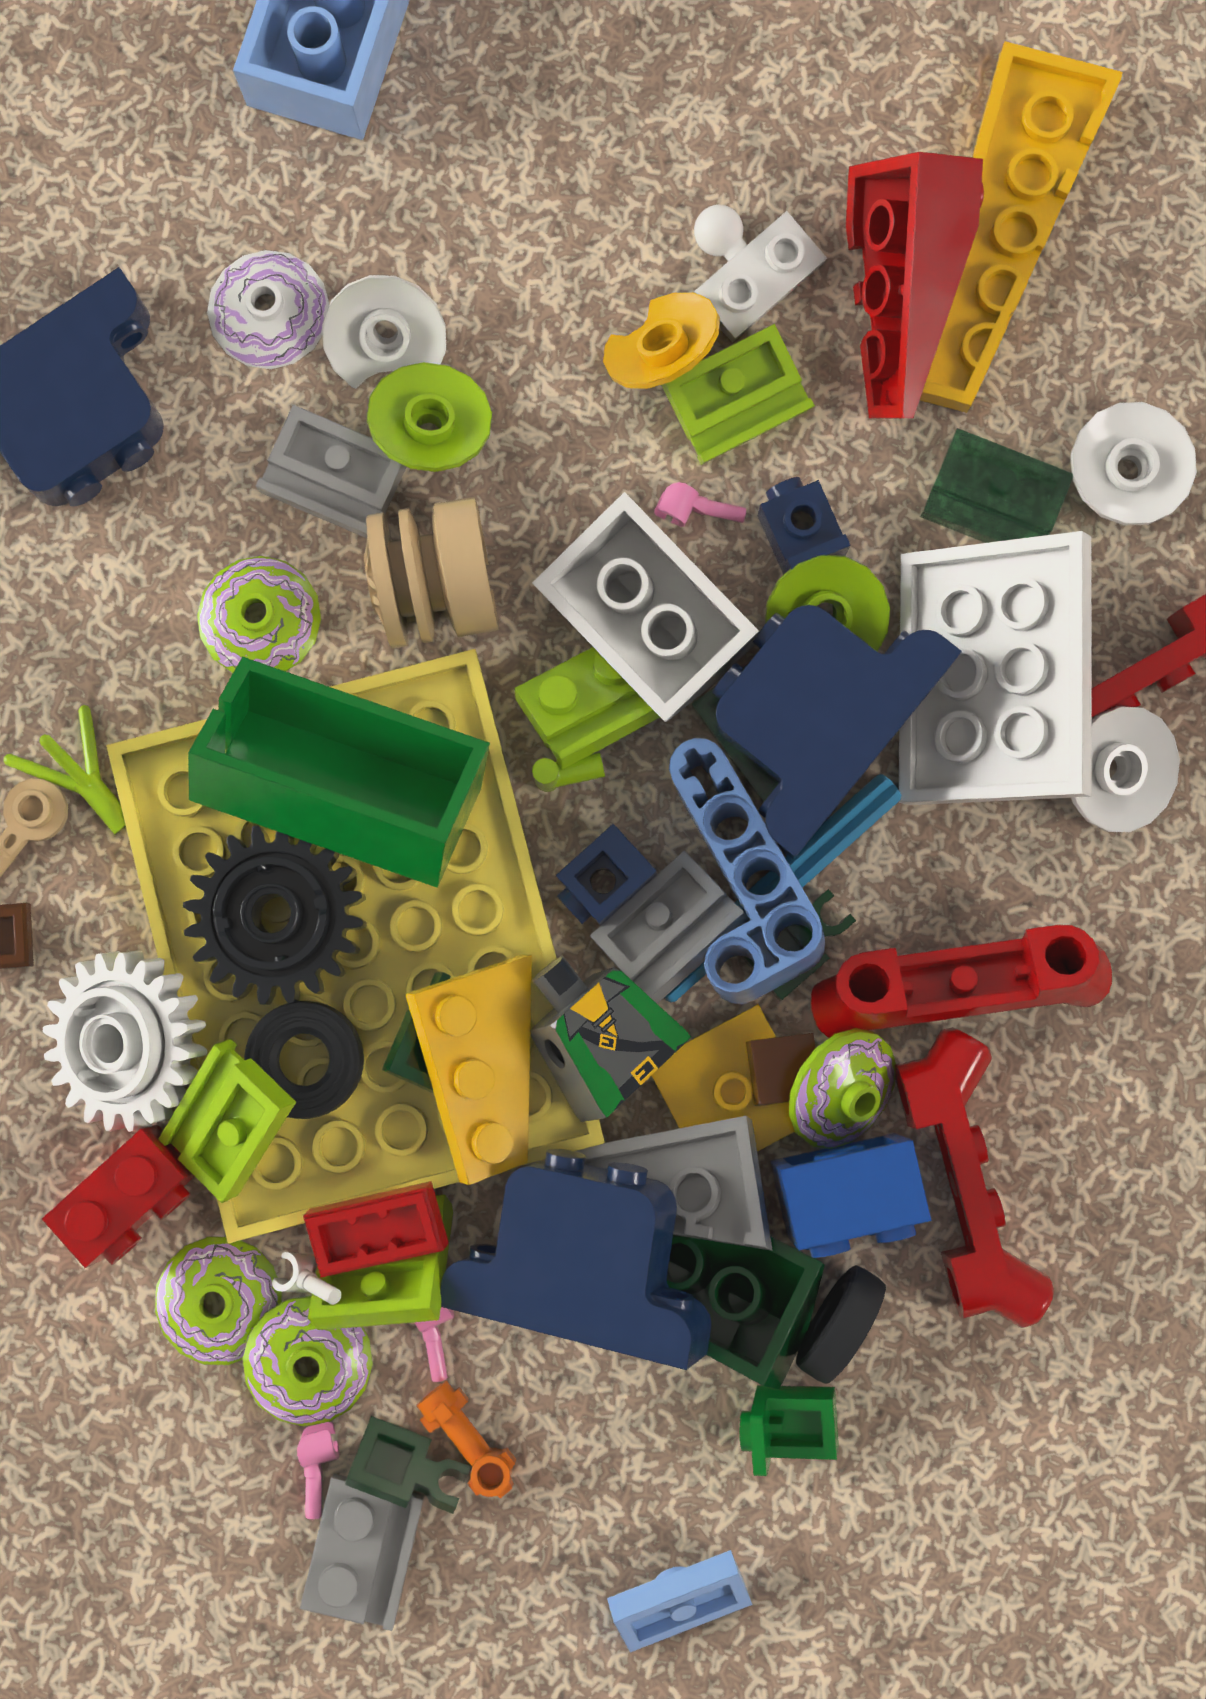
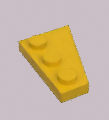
[405,955,532,1185]

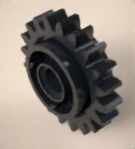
[183,825,367,1005]

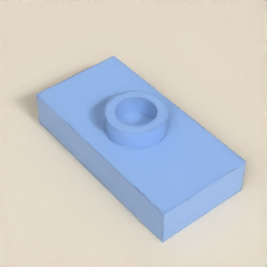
[607,1550,752,1653]

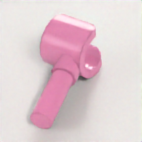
[654,482,746,527]
[415,1307,455,1382]
[297,1422,340,1520]

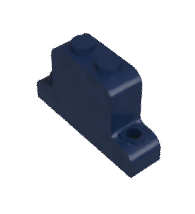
[0,267,164,507]
[712,605,962,860]
[440,1149,711,1370]

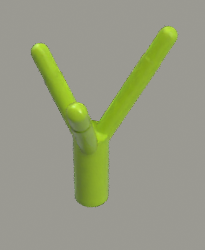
[3,705,126,835]

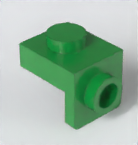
[739,1385,839,1476]

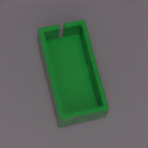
[188,656,490,888]

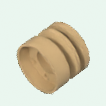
[364,497,499,649]

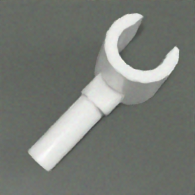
[272,1252,341,1305]

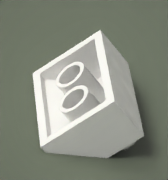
[532,492,759,722]

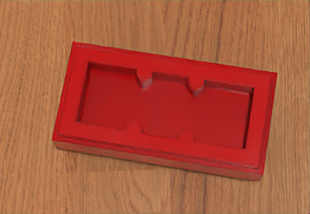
[303,1181,449,1278]

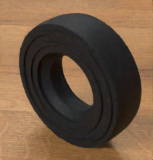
[244,1001,364,1119]
[796,1265,886,1384]

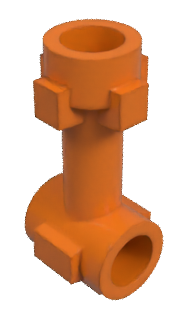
[416,1380,516,1499]

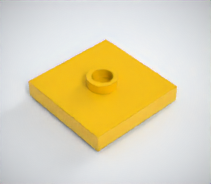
[651,1004,795,1152]

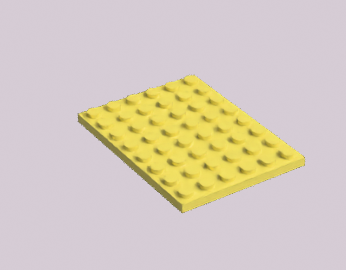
[106,649,605,1244]

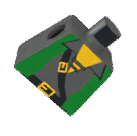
[531,956,691,1122]

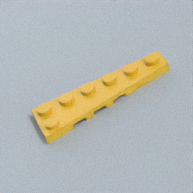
[920,41,1123,413]

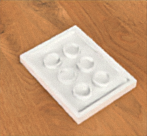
[899,531,1092,805]

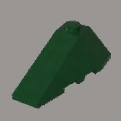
[666,1235,825,1389]

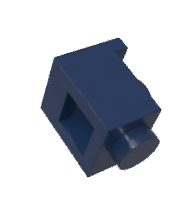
[757,477,851,575]
[556,824,657,926]

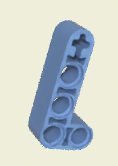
[669,738,825,1004]

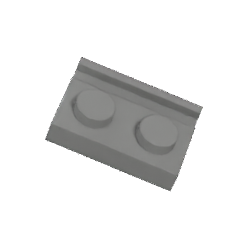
[256,405,407,538]
[590,850,749,1004]
[300,1474,425,1631]

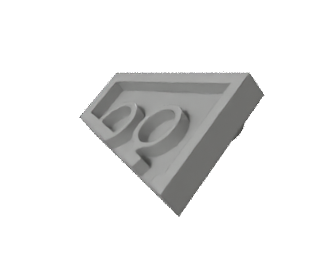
[575,1116,772,1250]

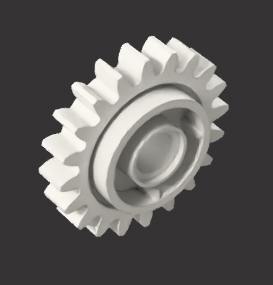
[43,951,207,1132]

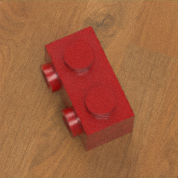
[42,1125,195,1268]

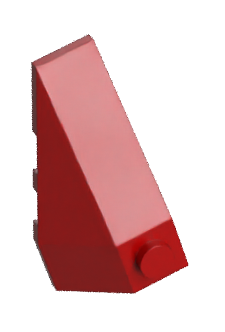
[846,152,984,419]

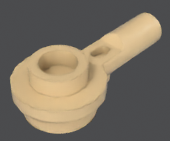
[0,778,68,878]

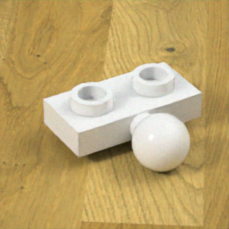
[694,205,827,343]

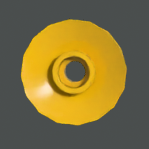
[603,292,720,389]

